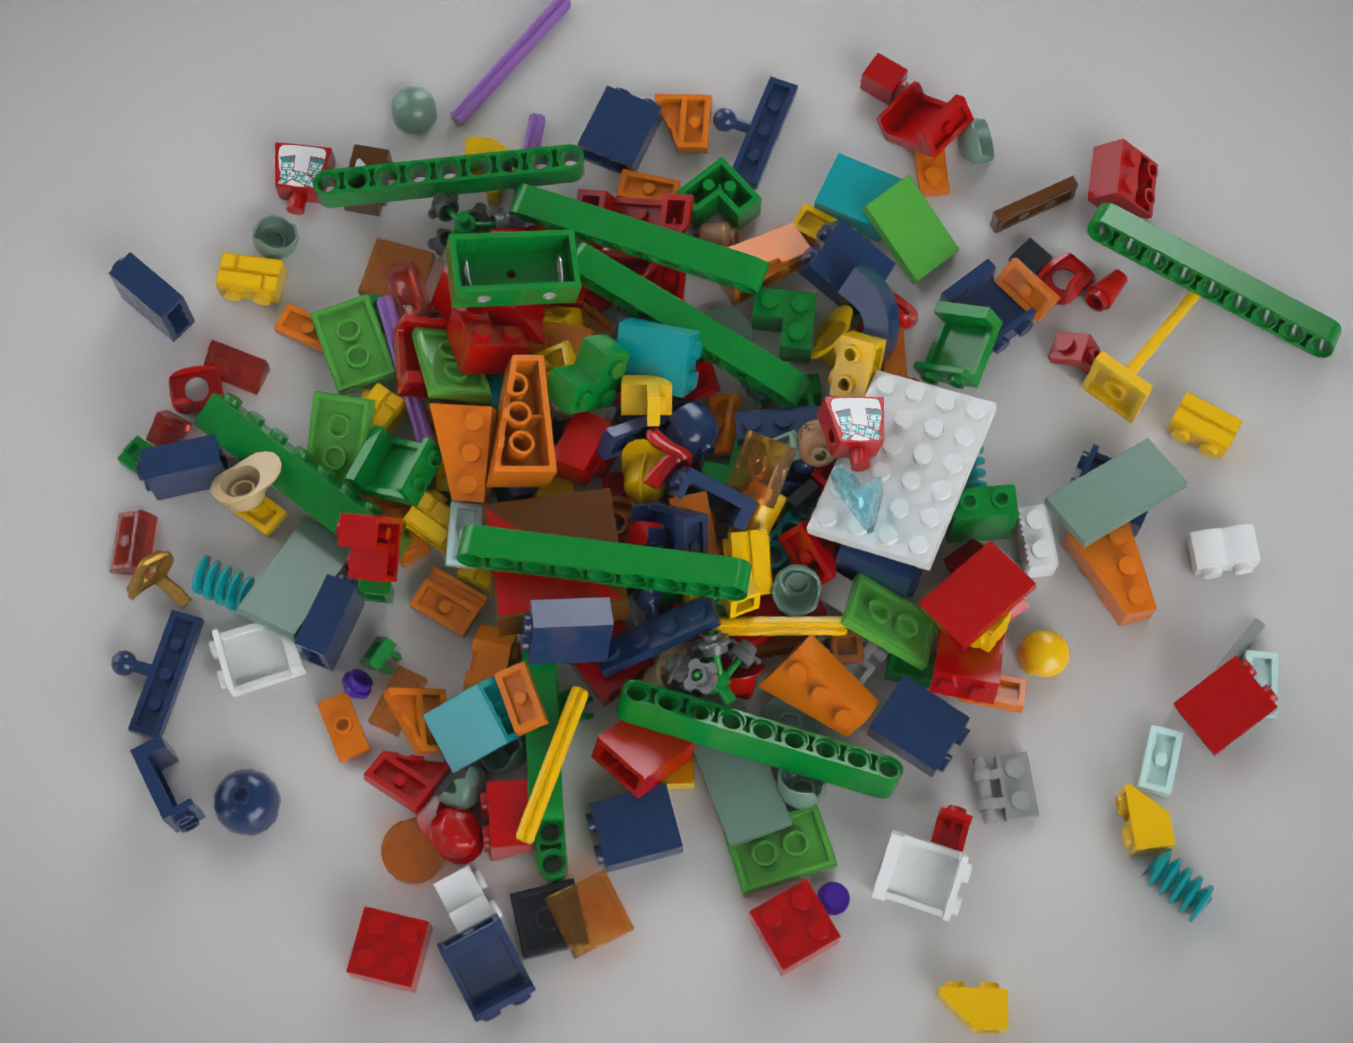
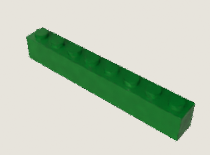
[193,392,414,560]

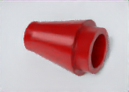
[1084,269,1128,312]

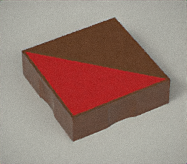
[482,488,629,637]

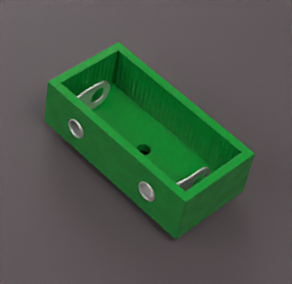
[445,229,582,308]

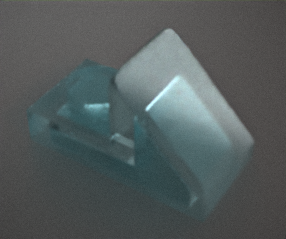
[830,466,884,534]

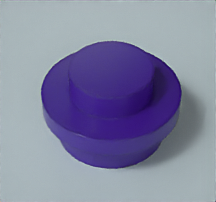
[341,669,373,699]
[817,882,850,916]

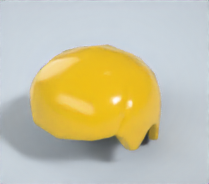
[1017,630,1070,678]

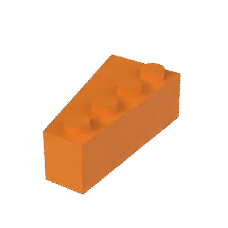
[486,355,557,487]

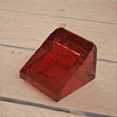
[146,410,192,446]

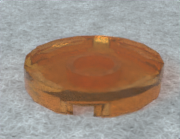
[381,817,445,884]

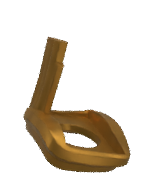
[126,550,192,609]

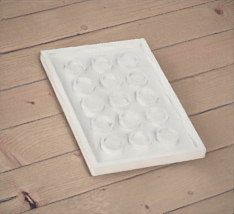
[807,370,997,571]

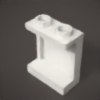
[209,622,307,697]
[872,829,973,922]

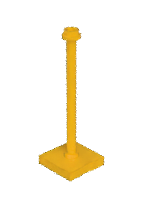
[1081,291,1200,423]

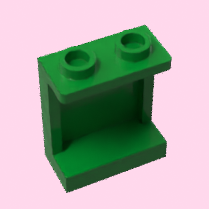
[913,301,1003,389]
[345,425,442,507]
[945,484,1019,544]

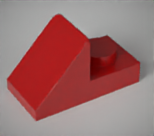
[778,520,836,586]

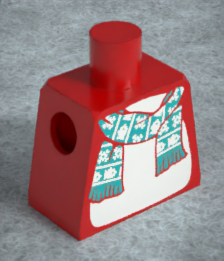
[275,142,336,215]
[817,397,884,472]

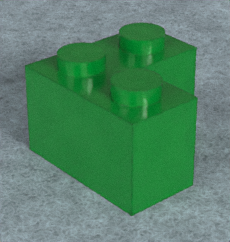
[676,157,761,231]
[752,287,817,364]
[547,333,630,415]

